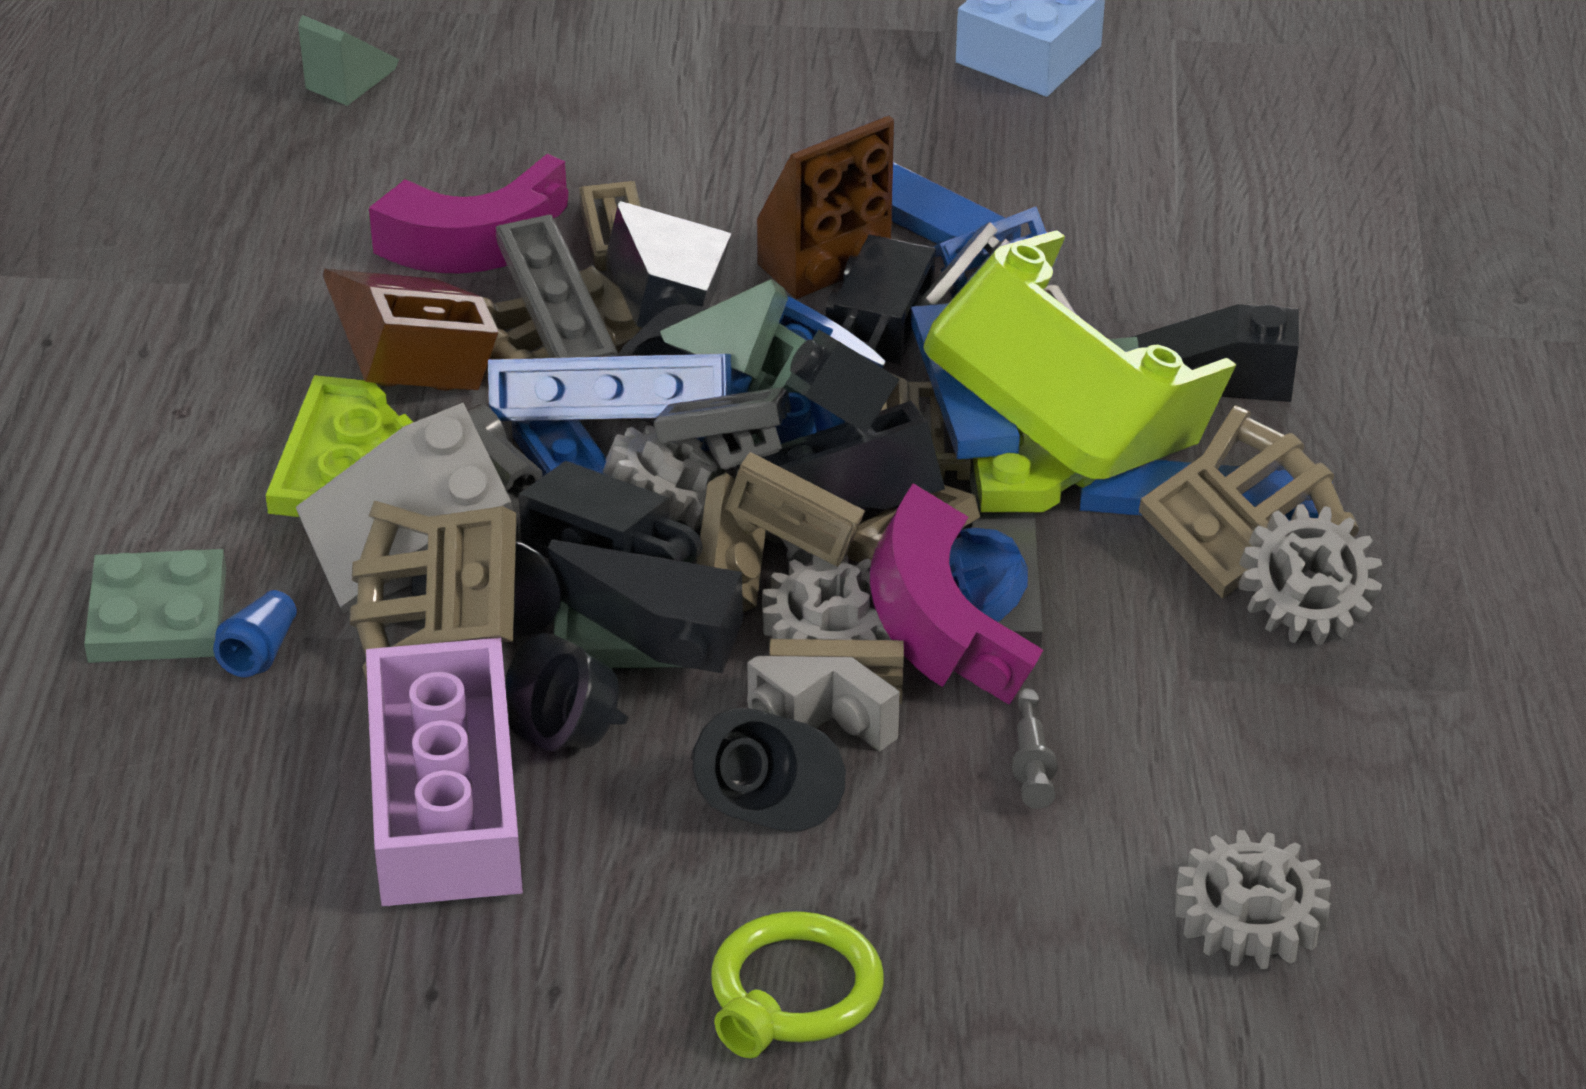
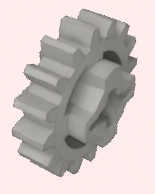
[603,425,735,530]
[1238,504,1382,645]
[762,555,891,640]
[1175,830,1331,969]

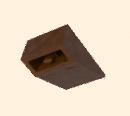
[757,115,894,300]
[322,268,499,391]

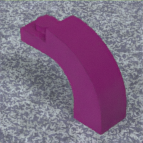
[369,154,569,274]
[870,484,1043,705]

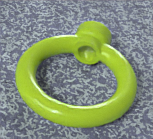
[711,911,884,1059]

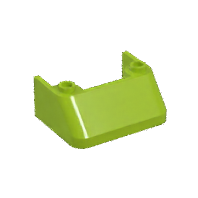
[923,230,1236,479]

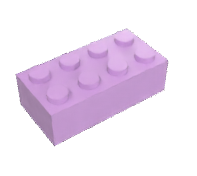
[366,638,523,906]

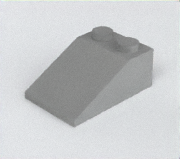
[296,403,520,613]

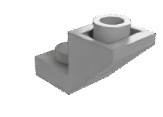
[747,656,900,752]

